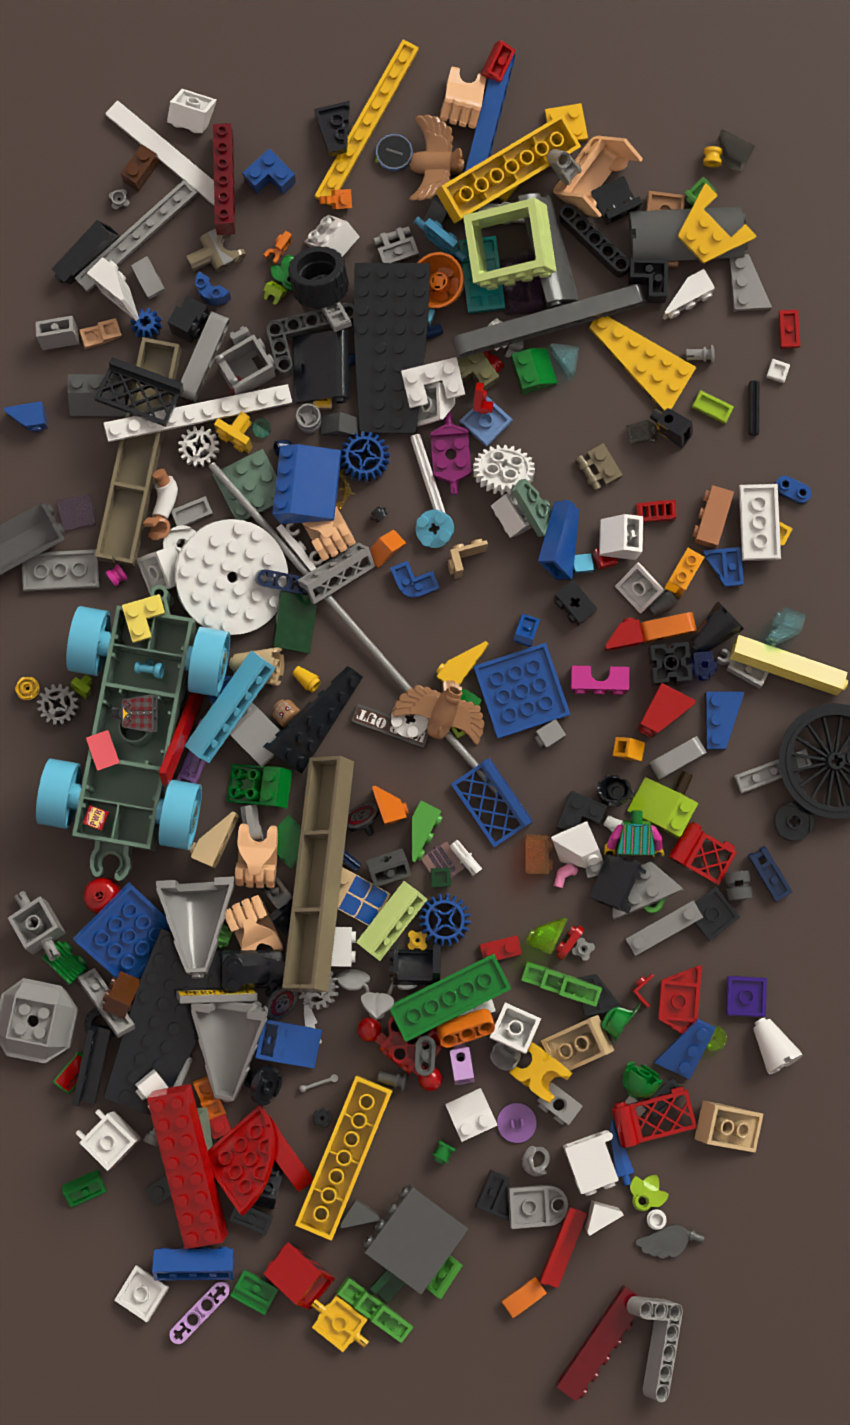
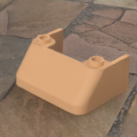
[553,136,643,217]

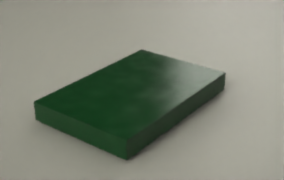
[272,590,317,654]

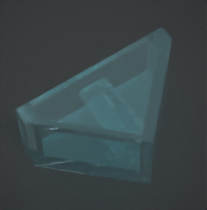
[549,343,579,380]

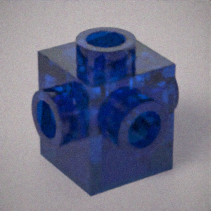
[689,651,717,681]

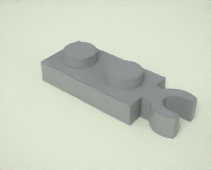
[716,649,769,689]

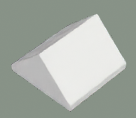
[615,562,664,614]
[585,1200,624,1236]

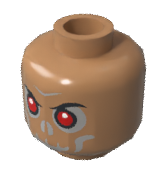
[272,699,300,728]

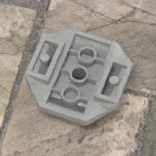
[0,978,79,1063]

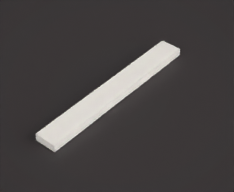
[105,100,214,206]

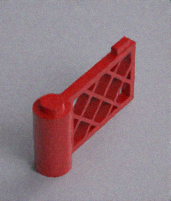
[611,1086,697,1148]

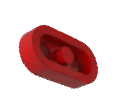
[555,925,585,960]

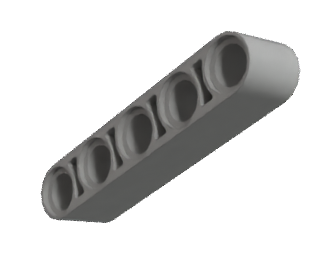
[181,312,230,402]

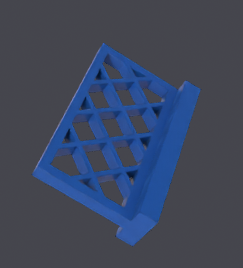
[451,758,533,848]

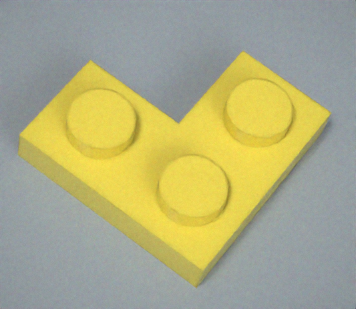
[122,594,166,643]

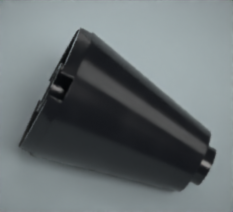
[691,602,744,653]

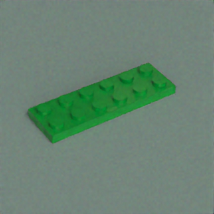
[390,954,511,1042]

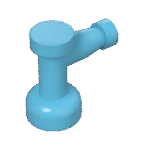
[134,659,165,679]

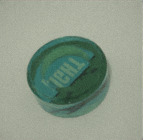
[252,418,271,438]

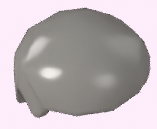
[490,1042,521,1071]

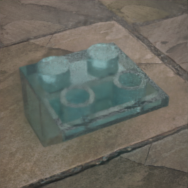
[765,607,806,647]

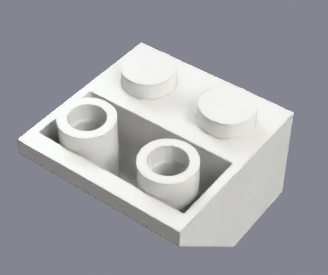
[304,215,360,257]
[599,514,643,560]

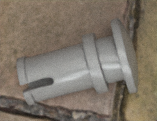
[686,345,715,364]

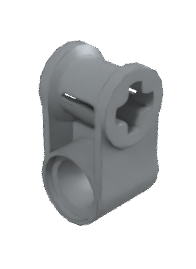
[547,149,582,185]

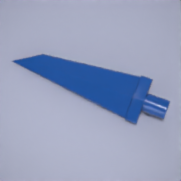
[609,1118,634,1186]

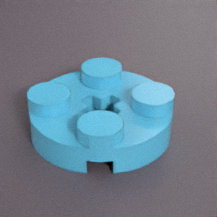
[416,509,454,548]

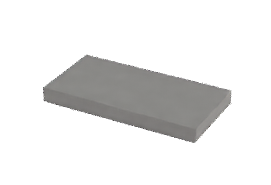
[22,549,100,592]

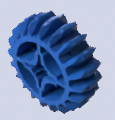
[340,431,390,483]
[419,894,471,946]

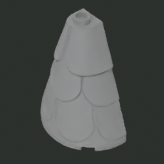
[156,876,234,979]
[191,1001,268,1102]

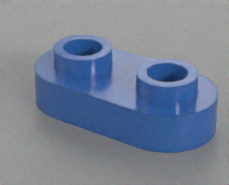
[775,476,812,504]

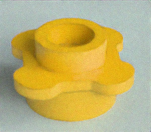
[408,930,427,950]

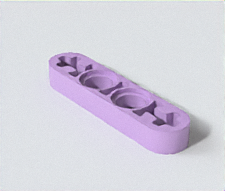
[169,1281,230,1344]

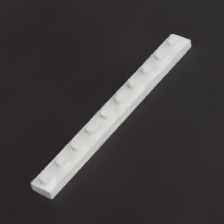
[103,384,292,442]

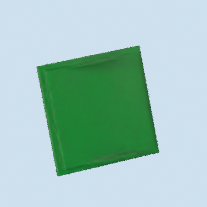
[277,815,301,869]

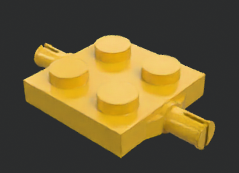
[311,1294,369,1352]

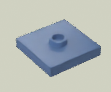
[459,396,513,448]

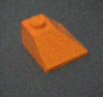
[372,786,409,826]

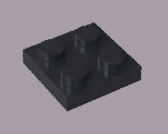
[694,886,740,941]

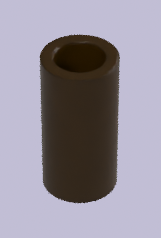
[674,771,693,796]

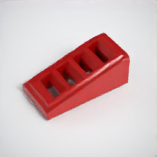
[636,500,676,522]

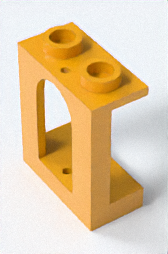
[664,548,704,598]

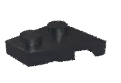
[578,974,622,1016]
[475,1169,510,1221]

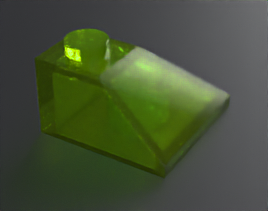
[527,917,568,955]

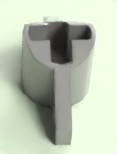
[505,341,524,358]

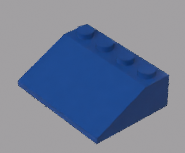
[273,444,341,524]

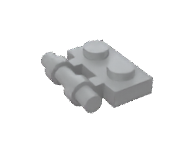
[373,226,419,263]

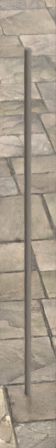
[208,462,497,795]

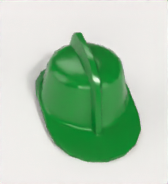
[601,1003,640,1043]

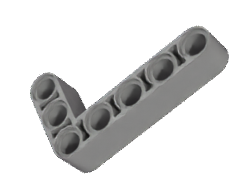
[627,1296,683,1403]

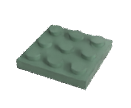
[212,449,277,521]

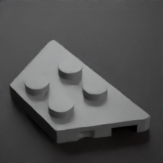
[613,861,683,920]

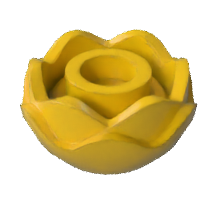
[15,677,40,700]

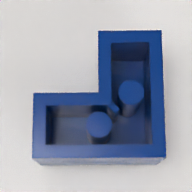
[242,148,296,195]

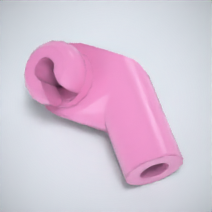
[553,864,578,888]

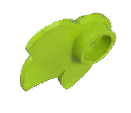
[630,1175,669,1211]

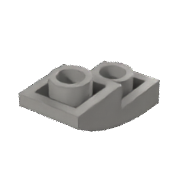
[131,256,165,300]

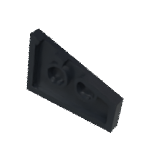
[314,101,350,157]

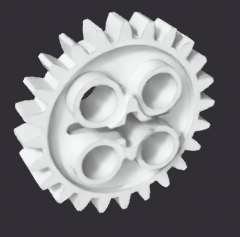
[473,445,535,495]

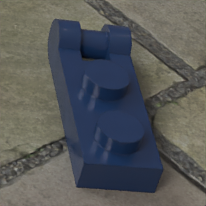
[747,846,793,902]

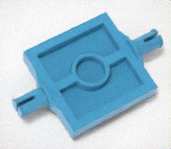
[414,216,467,263]

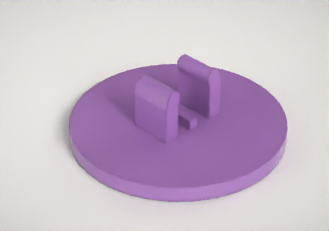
[497,1103,536,1143]

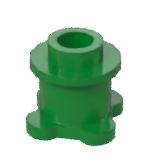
[432,1140,456,1165]

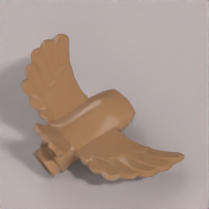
[409,115,464,201]
[392,680,485,745]

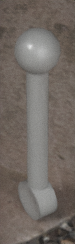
[299,1074,338,1093]

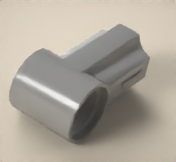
[240,805,263,842]

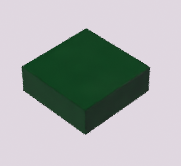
[431,867,451,888]

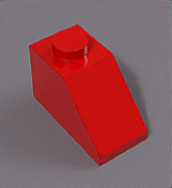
[604,617,644,652]

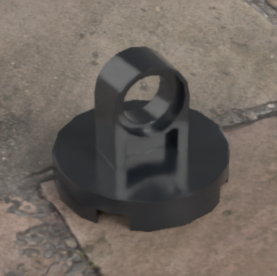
[244,1066,282,1106]

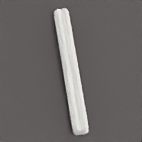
[411,434,445,513]

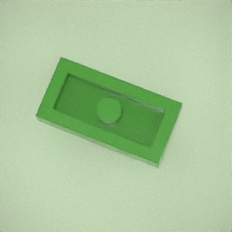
[427,1255,463,1299]

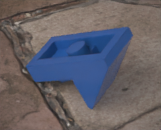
[513,613,541,647]

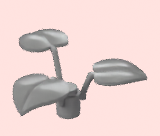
[335,969,419,1020]

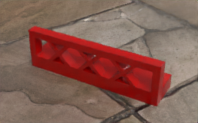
[539,1206,587,1288]

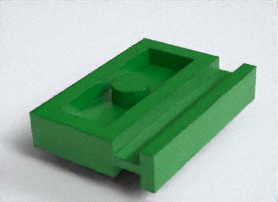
[230,1269,279,1315]

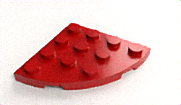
[208,1105,275,1216]

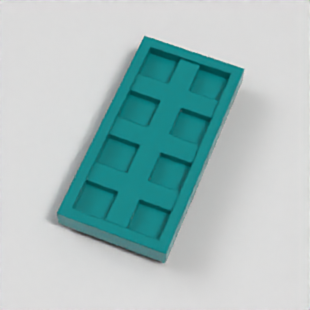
[459,236,505,314]

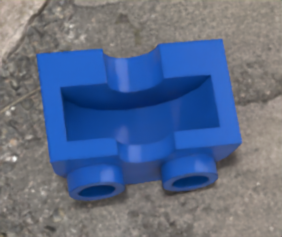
[195,271,231,306]

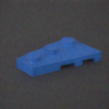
[705,692,745,750]
[654,1019,715,1080]

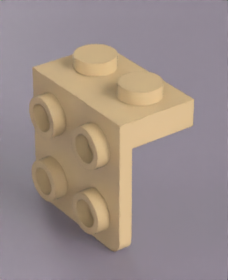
[448,539,488,579]

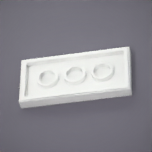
[739,484,781,561]

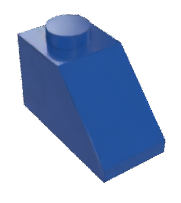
[4,401,48,432]

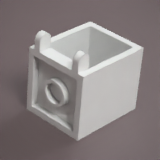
[76,1109,142,1171]
[563,1130,619,1196]

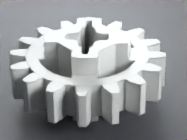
[178,426,220,468]

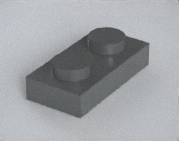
[262,877,293,909]

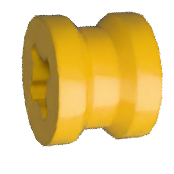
[703,146,723,168]

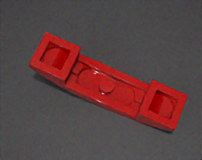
[269,1116,314,1192]

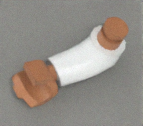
[143,469,178,540]

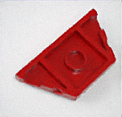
[658,965,702,1034]

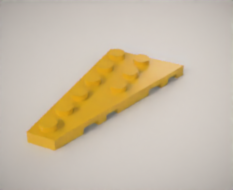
[589,316,696,412]

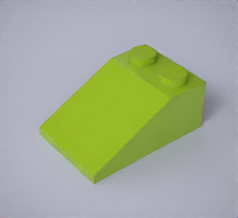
[627,777,698,839]

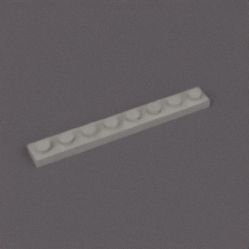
[75,179,198,293]

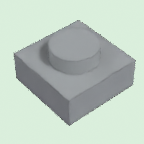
[585,855,604,878]

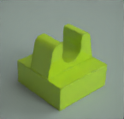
[264,281,288,305]
[71,674,92,699]

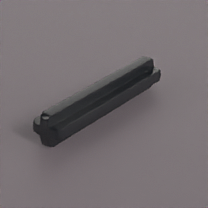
[748,380,760,436]

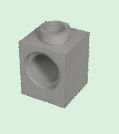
[535,719,566,749]

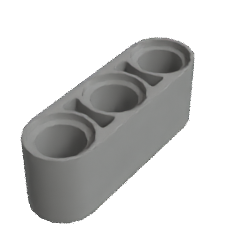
[649,736,707,780]

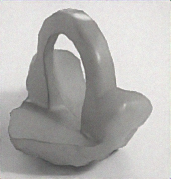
[521,1146,550,1177]

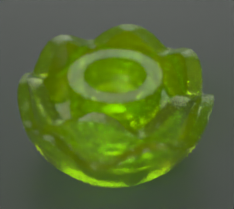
[707,1026,727,1051]

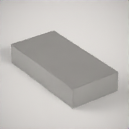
[171,496,213,526]

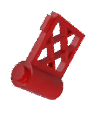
[669,822,737,885]

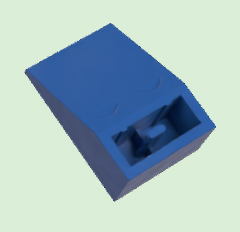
[255,1019,322,1069]

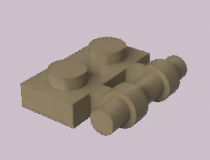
[576,443,623,491]

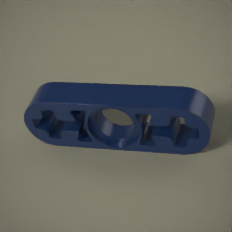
[255,569,307,594]

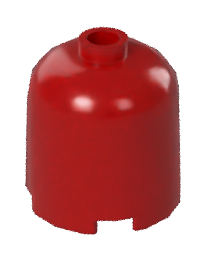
[83,878,122,914]

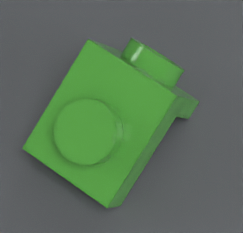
[684,177,716,206]

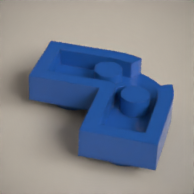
[390,561,440,598]

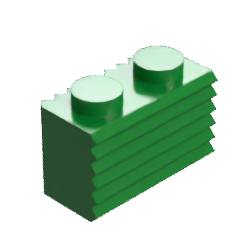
[42,941,88,985]

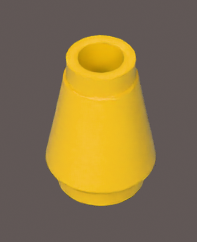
[292,666,321,693]

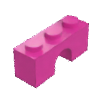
[570,666,629,695]

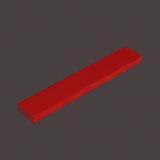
[159,692,203,786]

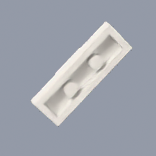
[276,523,323,572]

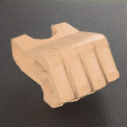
[439,67,486,129]
[302,506,356,561]
[235,824,278,889]
[225,895,283,952]

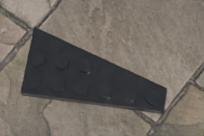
[263,666,363,774]

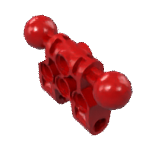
[357,1016,443,1092]

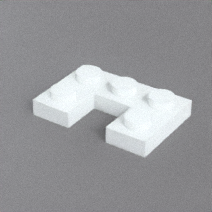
[401,357,465,409]

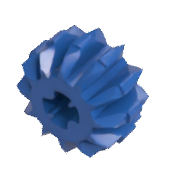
[130,308,163,339]

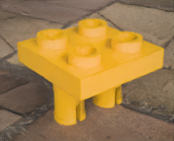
[214,412,253,454]

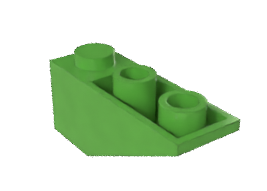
[412,801,443,863]

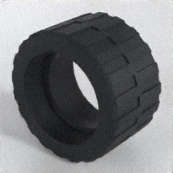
[288,246,349,308]

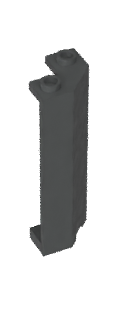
[0,501,66,575]

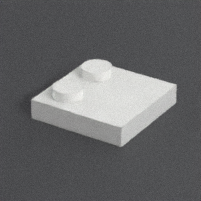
[114,1265,169,1322]

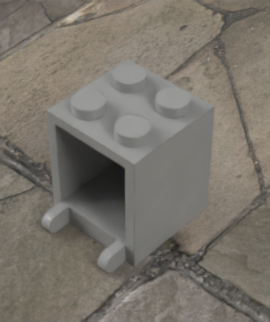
[215,335,276,395]

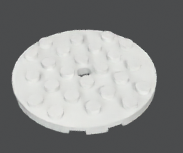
[175,519,288,635]

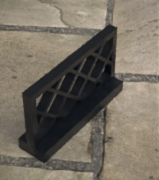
[94,357,184,427]

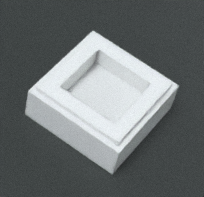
[766,359,790,384]

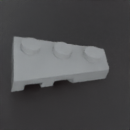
[729,254,772,312]

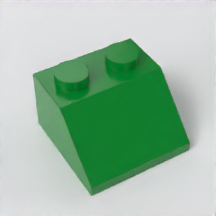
[511,348,558,395]

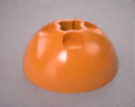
[417,252,465,308]

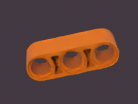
[640,612,697,643]
[437,1009,495,1048]

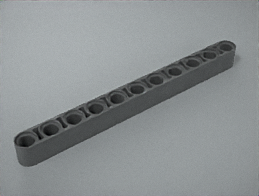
[452,284,647,358]

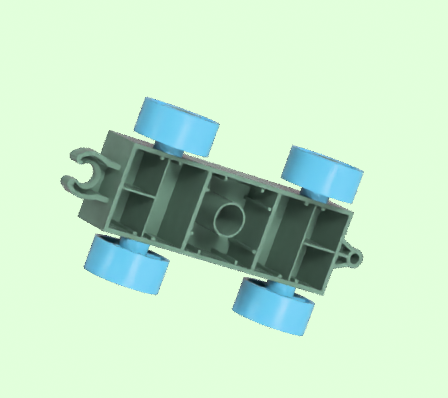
[36,585,230,881]

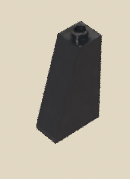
[52,220,120,285]

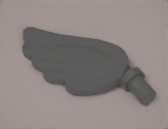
[635,1224,704,1259]

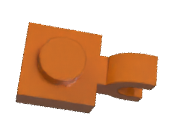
[319,189,352,209]
[264,231,293,265]

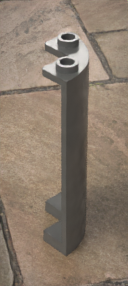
[517,193,579,308]
[629,206,748,261]

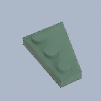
[511,479,552,537]

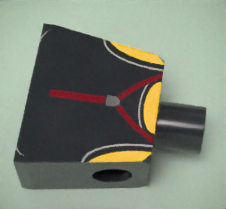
[650,408,693,449]

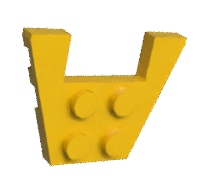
[677,184,757,264]

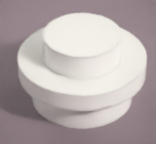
[647,1209,666,1230]

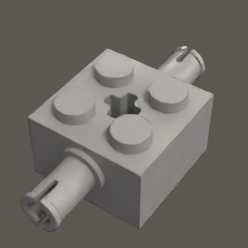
[8,891,66,961]

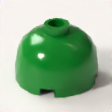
[622,1062,663,1099]

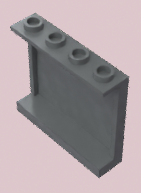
[362,1184,468,1294]

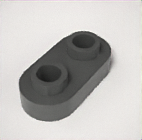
[415,1036,436,1076]

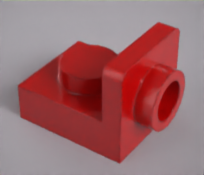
[473,382,494,414]

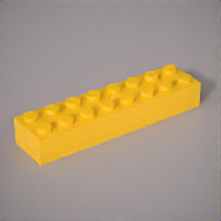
[435,114,581,224]
[295,1075,393,1241]

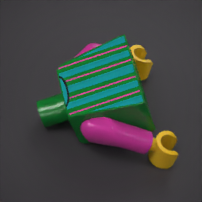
[604,810,664,857]

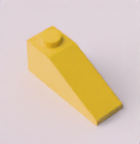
[436,641,489,686]

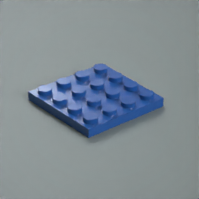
[473,643,571,739]
[73,882,171,978]

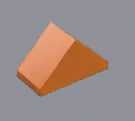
[370,530,407,569]

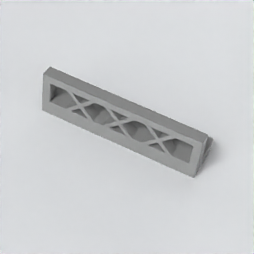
[298,543,375,604]

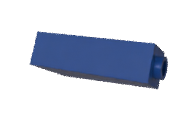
[538,500,579,580]

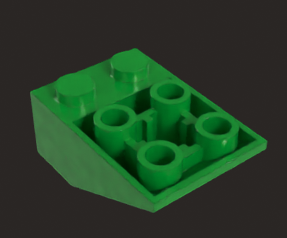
[226,764,292,809]

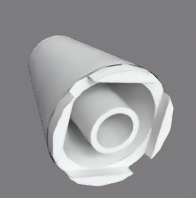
[753,1017,803,1075]

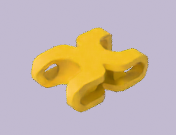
[509,1042,572,1104]

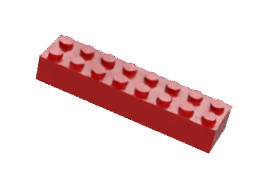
[147,1084,228,1249]

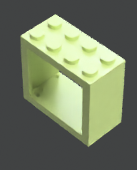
[463,198,557,290]

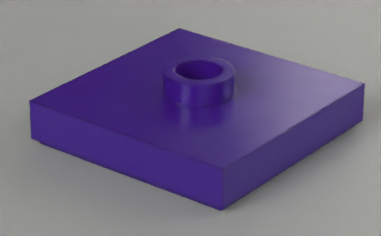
[726,976,767,1017]

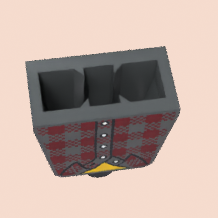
[111,695,158,732]

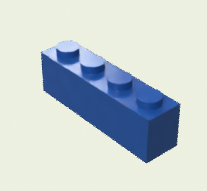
[152,1247,235,1281]

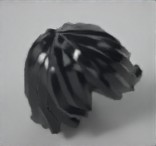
[597,775,635,808]

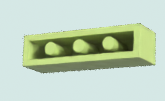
[356,881,428,961]

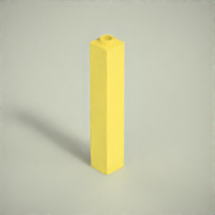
[729,635,848,696]

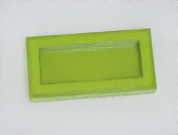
[692,390,734,424]

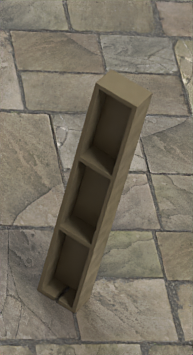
[95,337,182,568]
[282,756,354,992]

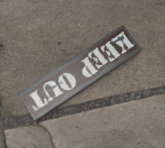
[352,704,428,748]

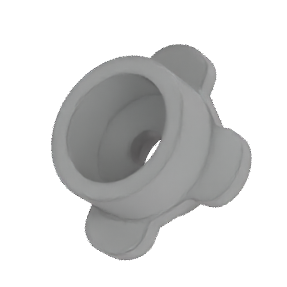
[109,189,130,210]
[572,938,595,961]

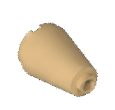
[229,647,284,686]

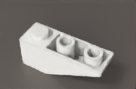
[663,269,715,320]

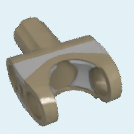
[186,229,246,272]

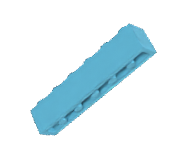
[185,651,276,763]

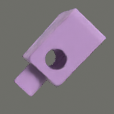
[450,1043,474,1085]

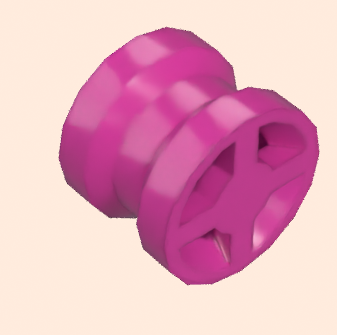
[105,564,128,587]

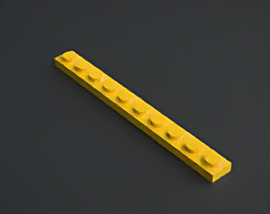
[315,39,419,206]

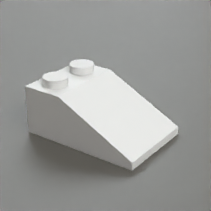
[87,257,139,321]

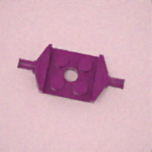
[430,411,472,495]

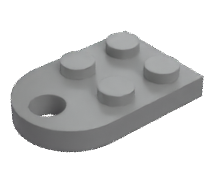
[508,1185,568,1229]

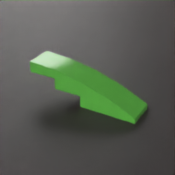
[521,961,602,1007]
[336,1276,413,1343]

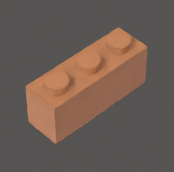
[692,485,734,549]

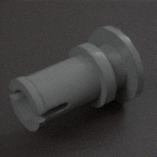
[377,1071,408,1092]

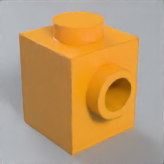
[613,737,645,761]

